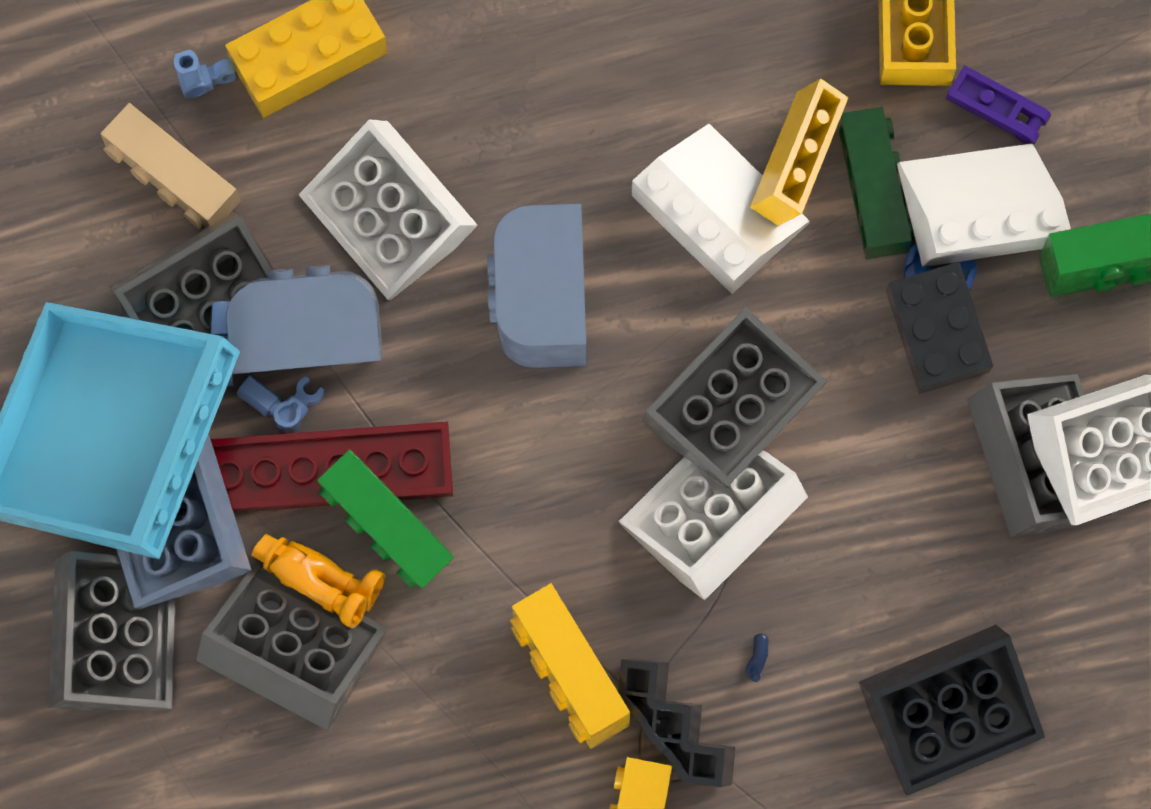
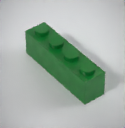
[317,449,455,589]

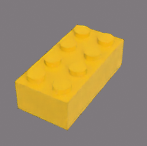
[225,0,388,119]
[878,0,956,86]
[510,583,630,749]

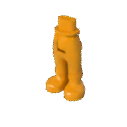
[251,534,386,629]

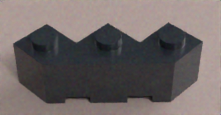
[618,659,735,787]

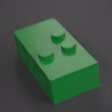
[1039,214,1151,298]

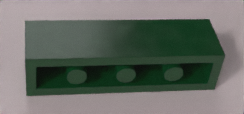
[838,106,915,259]

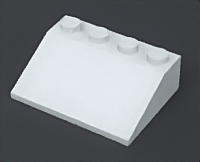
[299,119,478,300]
[632,124,810,294]
[897,144,1071,267]
[1027,375,1151,525]
[619,450,808,600]

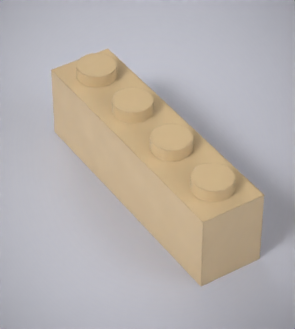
[100,103,241,229]

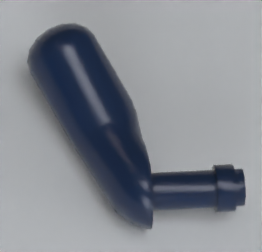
[745,633,769,682]

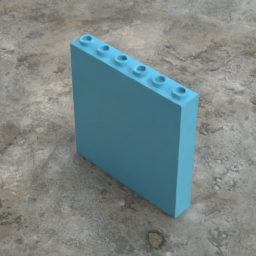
[0,302,240,559]

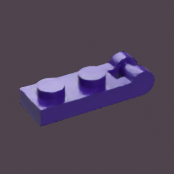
[946,65,1051,146]

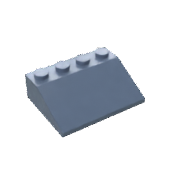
[117,433,252,609]

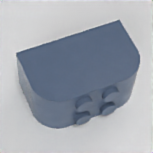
[487,204,587,368]
[226,265,383,374]

